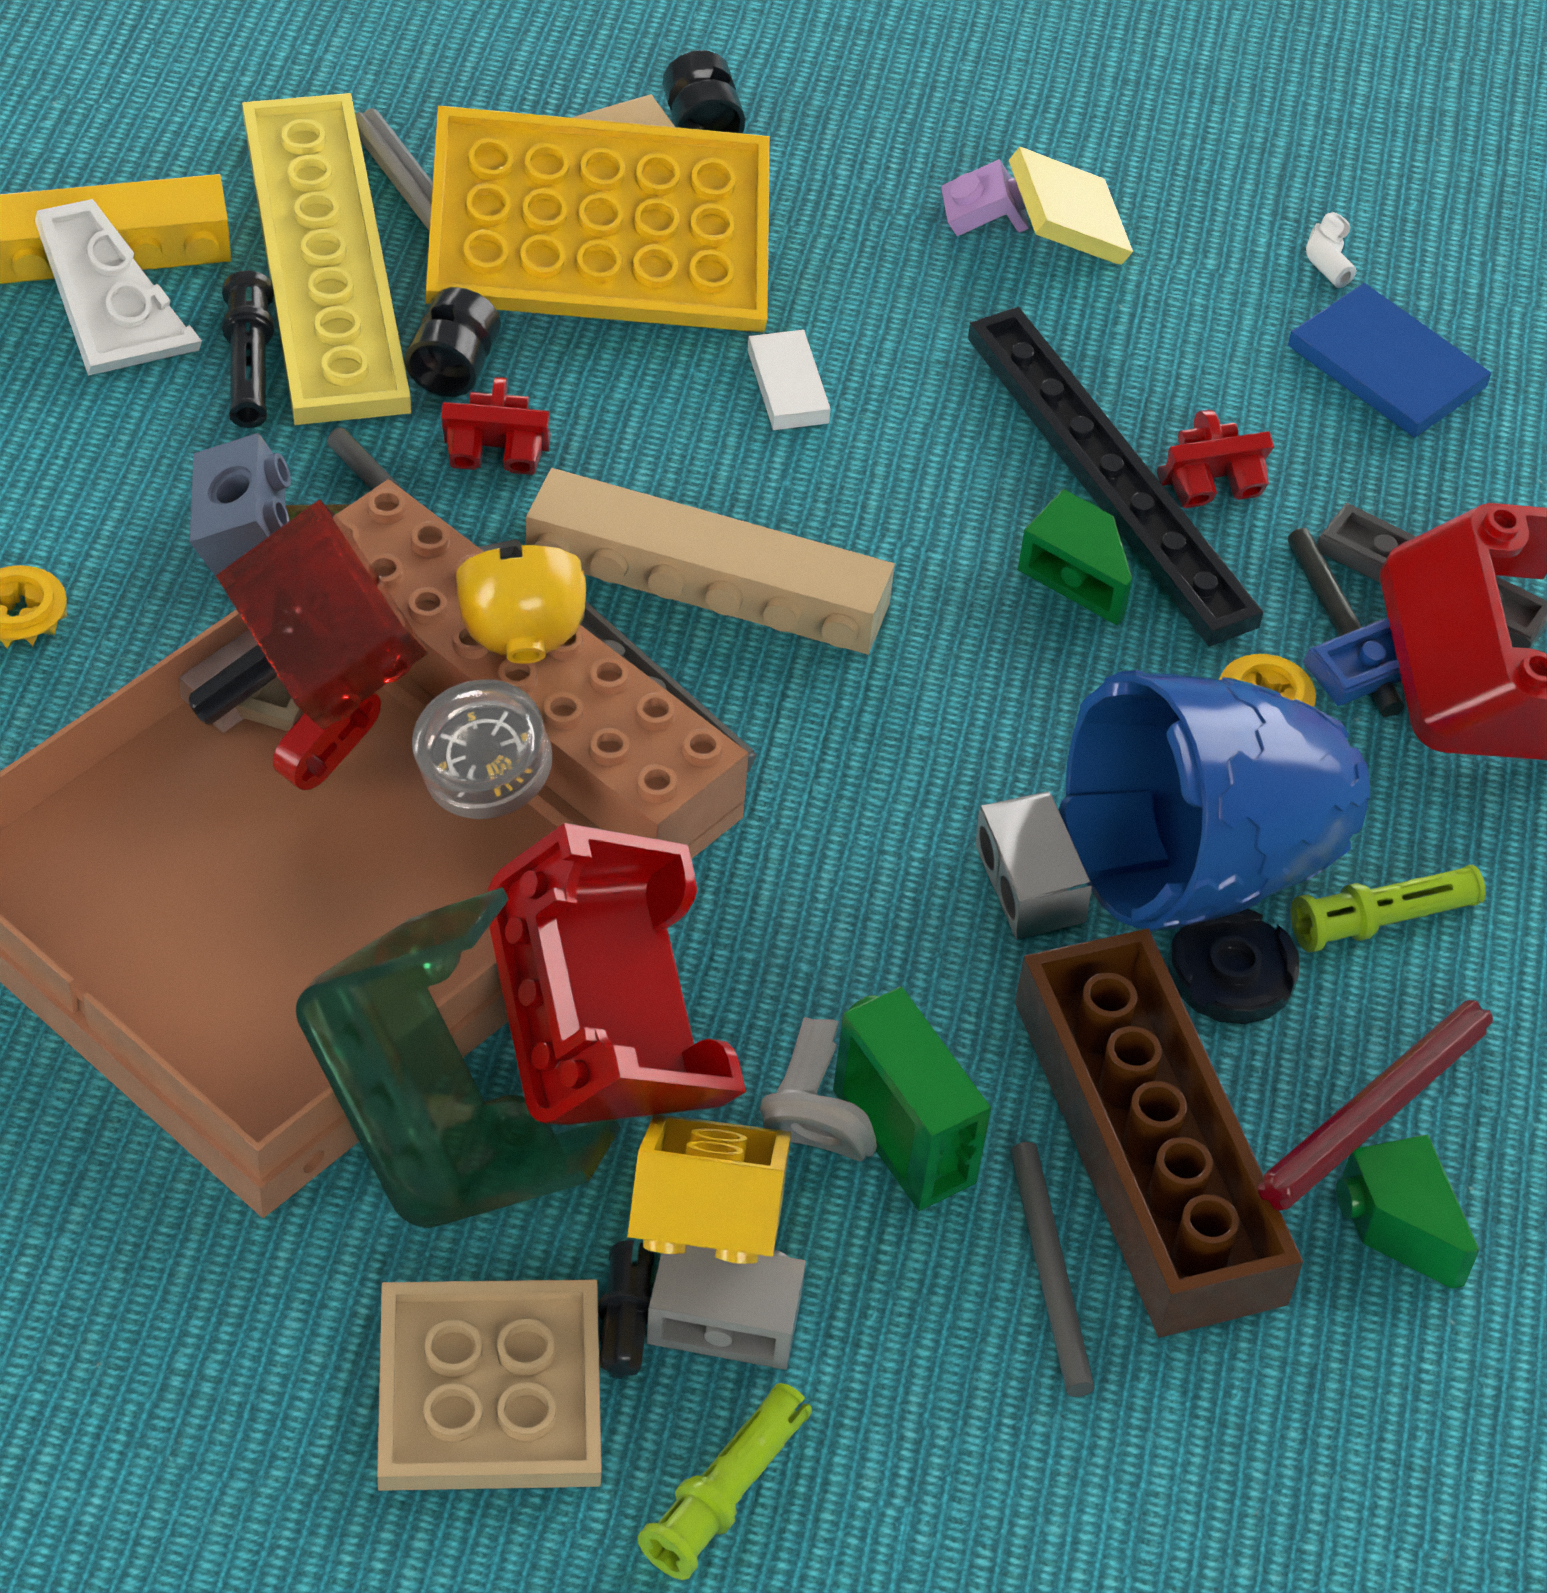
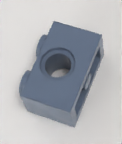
[190,433,291,580]

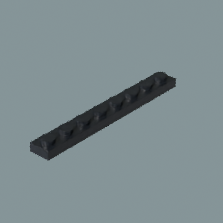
[968,306,1263,647]

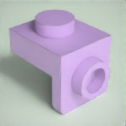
[941,159,1029,236]

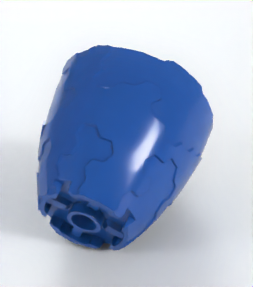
[1059,670,1370,932]

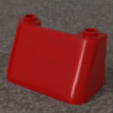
[486,823,746,1125]

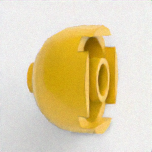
[456,545,586,664]

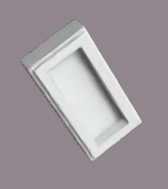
[748,330,831,430]

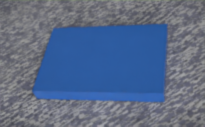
[1288,283,1491,438]

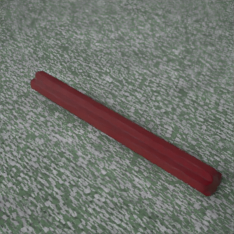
[1258,1000,1493,1211]

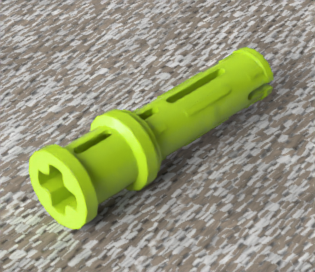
[1290,864,1486,953]
[637,1383,812,1580]

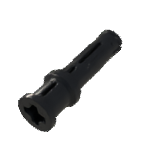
[222,270,274,428]

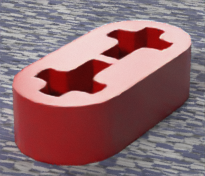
[273,676,381,790]

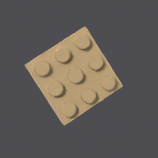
[377,1280,601,1491]

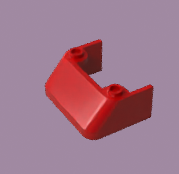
[1380,503,1547,760]

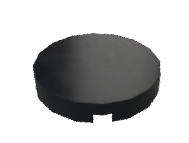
[1168,908,1299,1024]

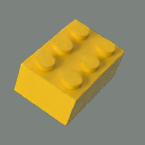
[627,1114,791,1264]

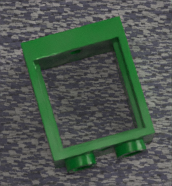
[833,986,991,1211]

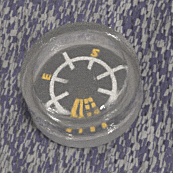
[412,679,552,819]

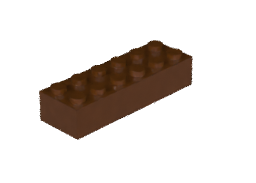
[1015,928,1303,1338]

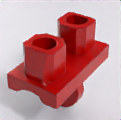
[441,377,551,475]
[1156,409,1274,508]

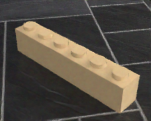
[526,468,895,655]

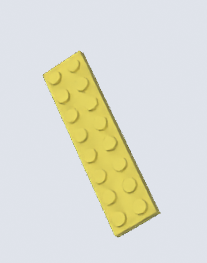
[242,93,411,425]

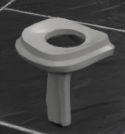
[760,1017,877,1162]

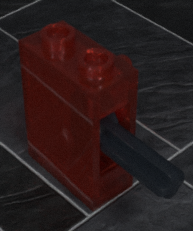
[188,499,428,730]

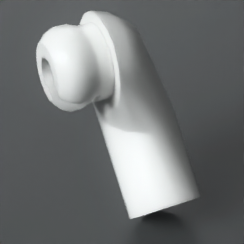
[1306,212,1357,288]

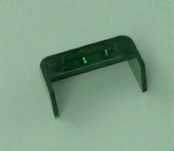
[296,887,621,1228]

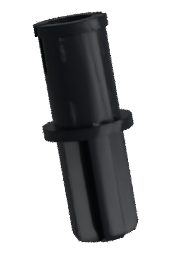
[598,1240,655,1379]

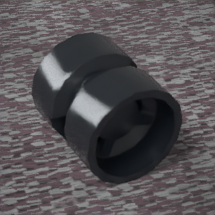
[662,50,746,133]
[404,287,501,397]

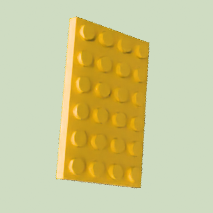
[425,106,770,333]

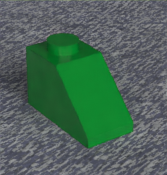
[1017,489,1132,626]
[1336,1134,1480,1289]

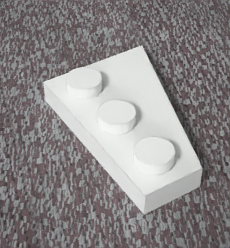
[35,199,202,376]

